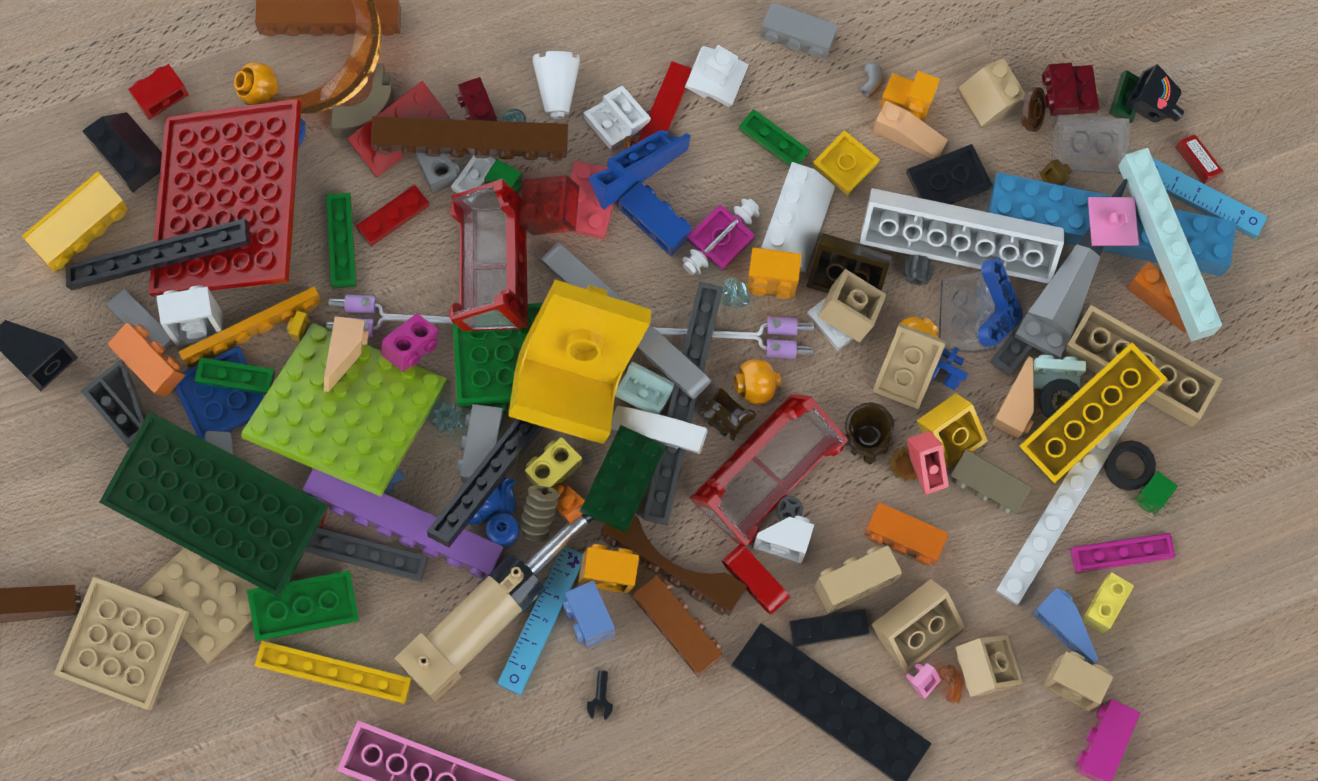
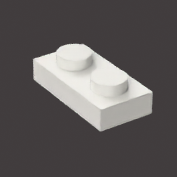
[451,155,496,202]
[807,298,853,351]

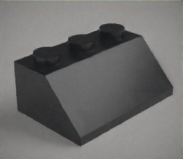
[83,112,162,193]

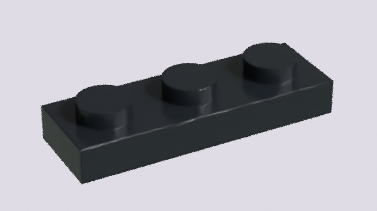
[789,609,870,647]

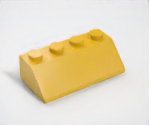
[21,171,128,273]

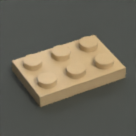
[872,323,946,409]

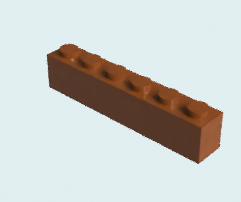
[255,0,401,36]

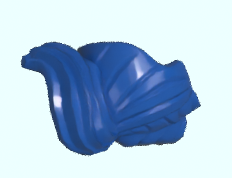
[469,477,516,525]

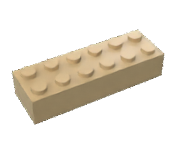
[1062,305,1223,428]

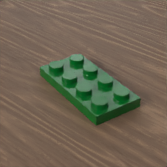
[247,570,359,642]

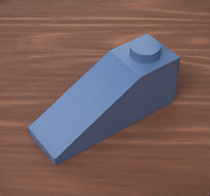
[1032,588,1098,665]

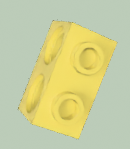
[525,437,583,488]
[1082,573,1134,634]

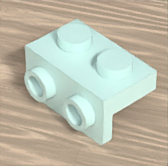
[1033,355,1086,390]
[615,362,675,415]

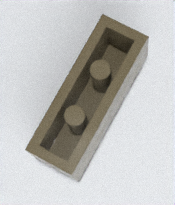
[951,449,1033,515]

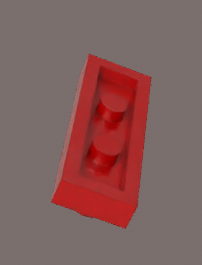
[356,185,430,246]

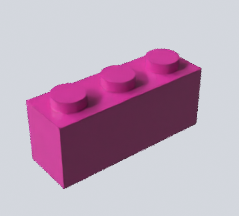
[1076,699,1141,781]

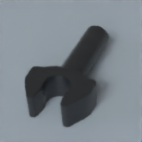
[587,671,613,720]

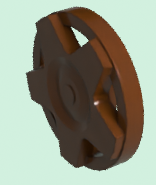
[1021,87,1046,132]

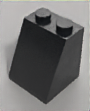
[0,320,78,392]

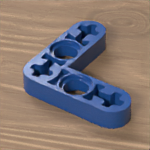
[978,258,1023,347]

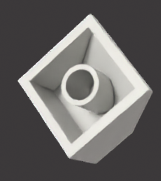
[753,516,814,564]

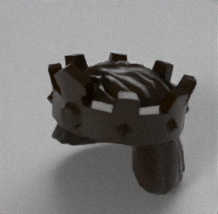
[699,388,756,441]
[845,402,895,465]

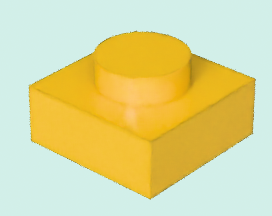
[287,310,310,343]

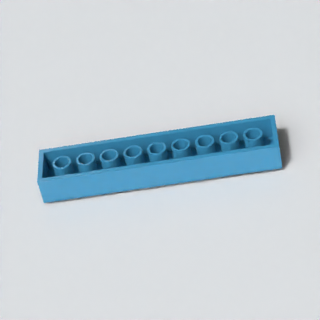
[987,172,1237,276]

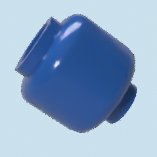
[486,513,520,548]

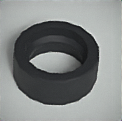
[1105,440,1156,491]

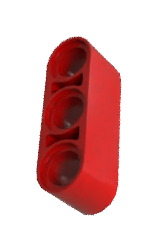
[721,544,790,615]

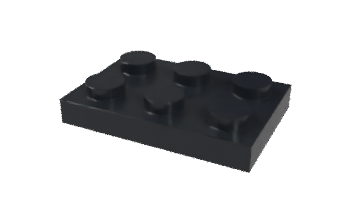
[906,144,993,204]

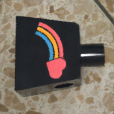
[1125,64,1184,123]

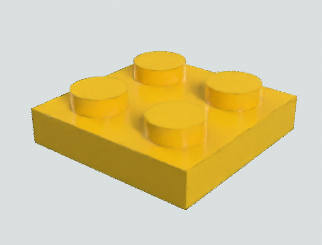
[812,130,880,196]

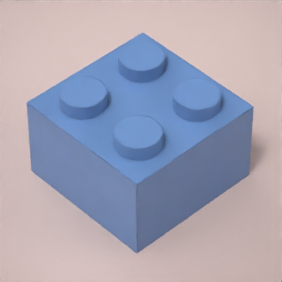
[563,580,615,648]

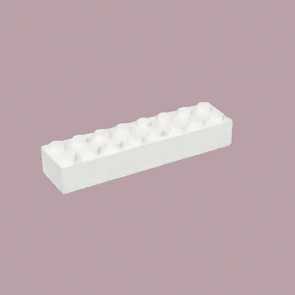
[860,188,1064,283]

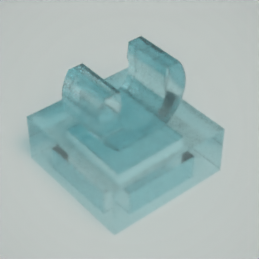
[721,277,749,307]

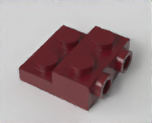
[1042,63,1100,116]

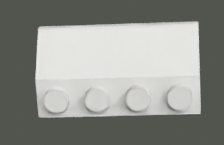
[761,162,835,273]

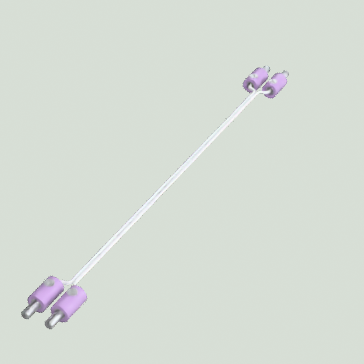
[326,294,814,359]

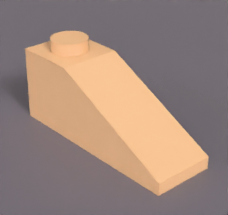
[873,101,948,159]
[324,316,369,392]
[992,356,1034,439]

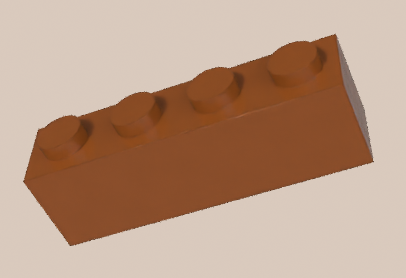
[633,575,722,677]

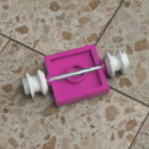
[683,199,760,275]

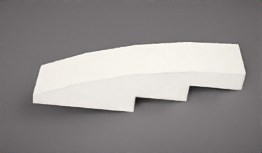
[611,405,708,454]

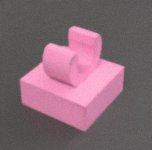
[906,663,941,699]

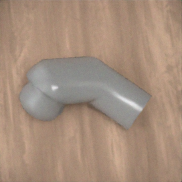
[860,62,882,97]

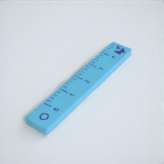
[1138,150,1267,239]
[497,546,583,696]

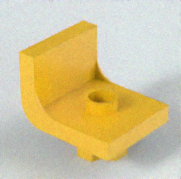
[508,279,652,444]

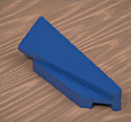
[589,130,691,209]

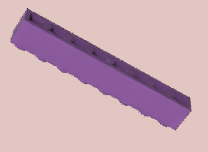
[302,468,503,579]

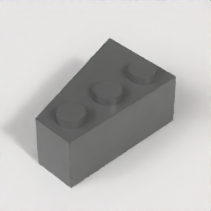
[81,359,146,447]

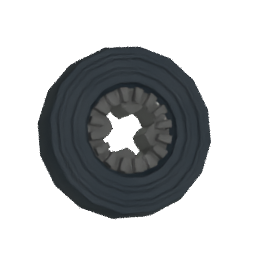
[1039,379,1080,418]

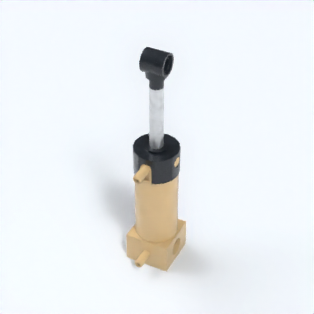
[394,494,594,703]

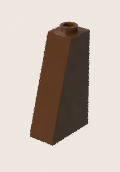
[0,585,81,623]

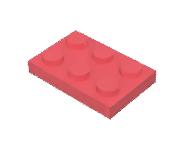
[558,161,614,240]

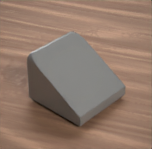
[204,431,233,455]

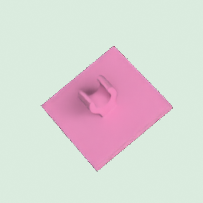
[1088,197,1139,246]

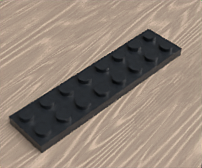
[731,623,932,781]

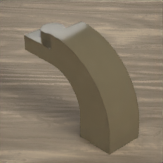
[331,63,394,138]

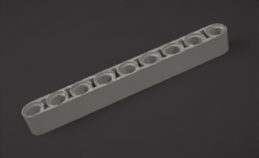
[540,242,711,400]

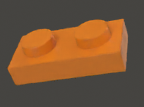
[553,482,585,524]

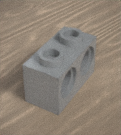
[415,153,460,194]

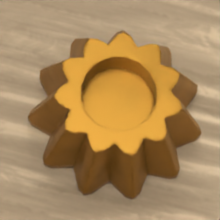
[889,446,917,482]

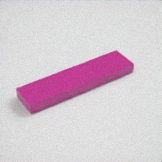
[1070,533,1176,573]

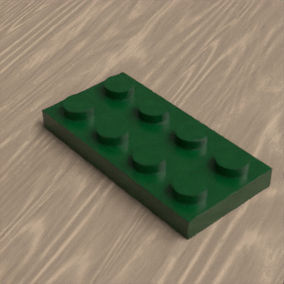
[580,425,666,533]

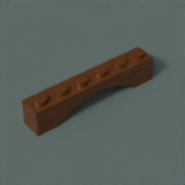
[601,516,747,616]

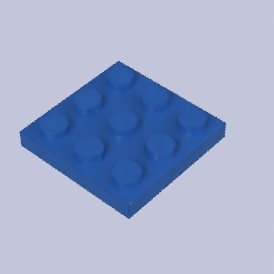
[175,346,264,440]

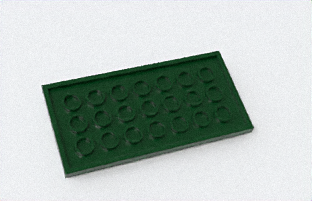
[99,412,330,598]

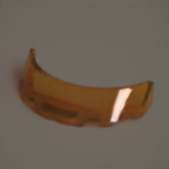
[270,0,382,114]

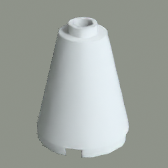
[533,51,580,119]

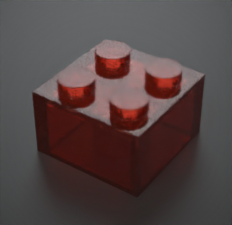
[519,175,579,235]

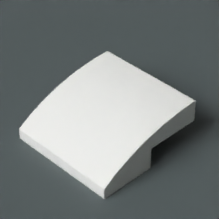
[685,46,748,107]
[583,85,651,151]

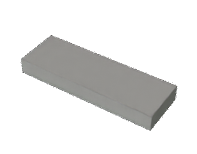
[106,288,173,349]

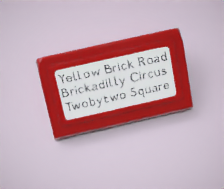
[1175,134,1224,184]

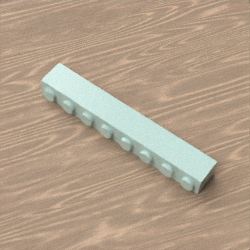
[1118,148,1222,342]

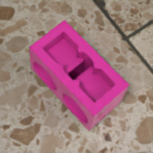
[381,313,439,372]

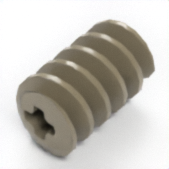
[519,485,560,542]

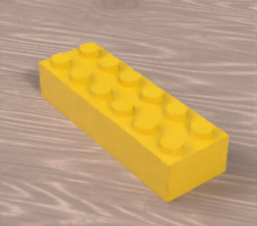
[1018,342,1167,483]

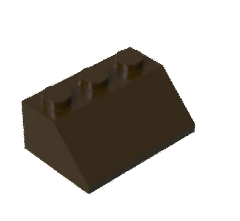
[806,233,892,293]

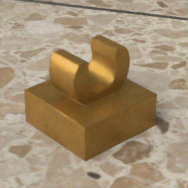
[1039,159,1073,186]

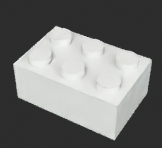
[157,285,225,348]

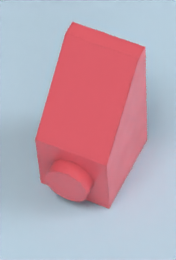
[907,431,949,495]

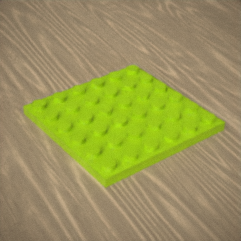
[241,323,447,497]

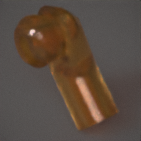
[938,665,963,703]

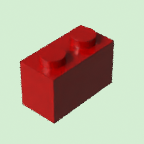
[128,64,189,120]

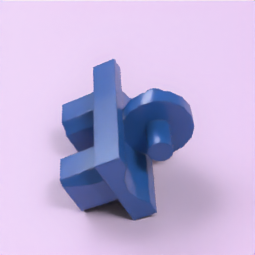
[932,346,968,390]

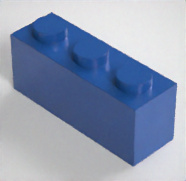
[619,181,691,257]

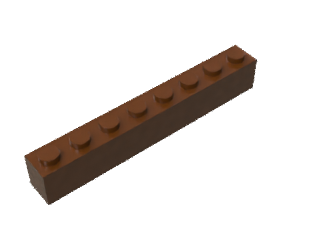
[371,116,568,161]

